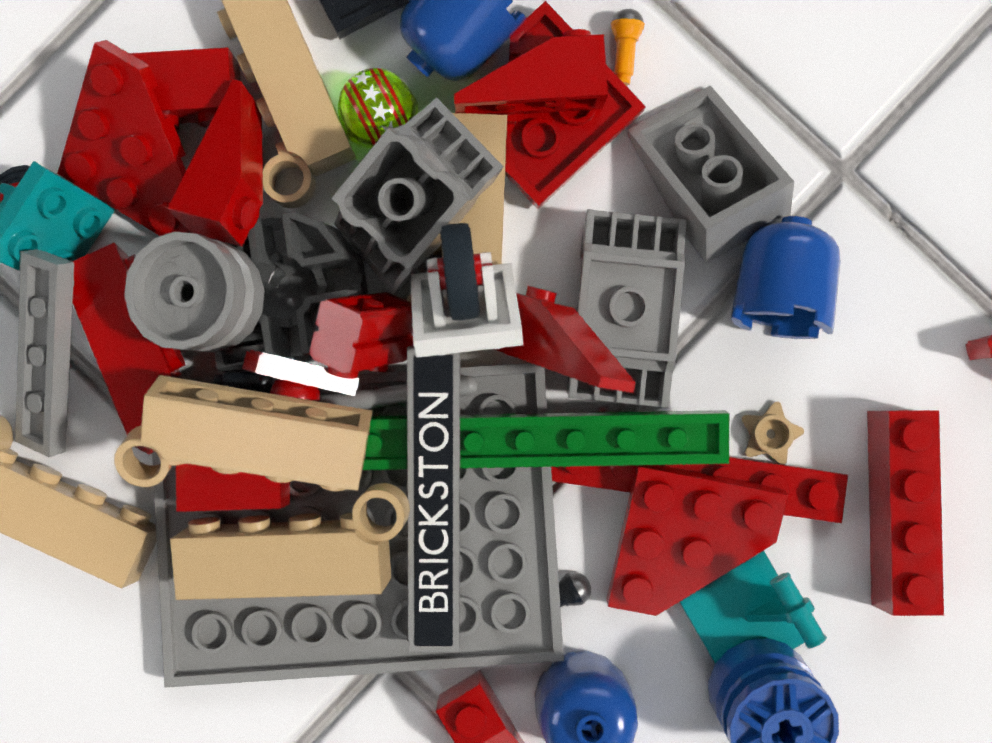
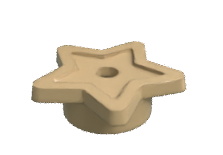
[742,402,804,465]

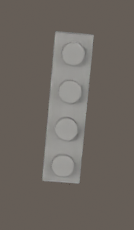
[15,249,74,457]

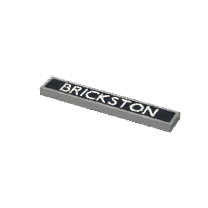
[407,346,460,652]

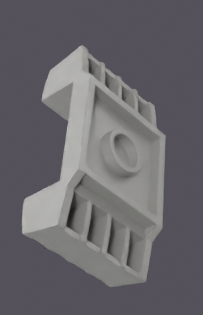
[567,209,687,408]

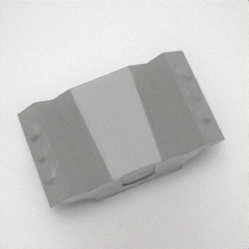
[331,98,504,295]

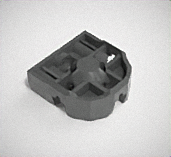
[210,211,368,372]

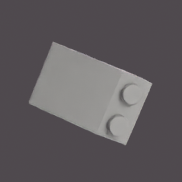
[627,85,795,263]

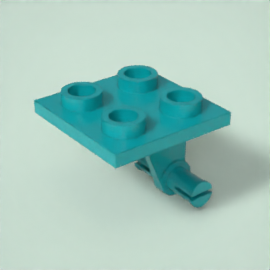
[679,551,827,663]

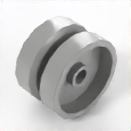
[124,232,265,352]

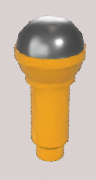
[610,9,645,86]

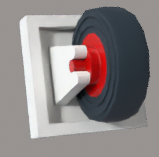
[411,223,523,358]

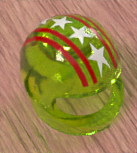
[338,68,418,150]

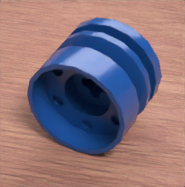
[708,638,839,743]

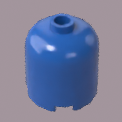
[400,0,526,81]
[730,216,841,339]
[534,651,638,743]

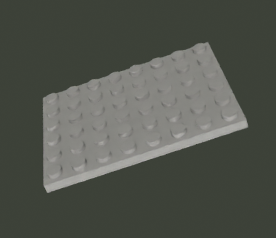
[152,363,564,688]

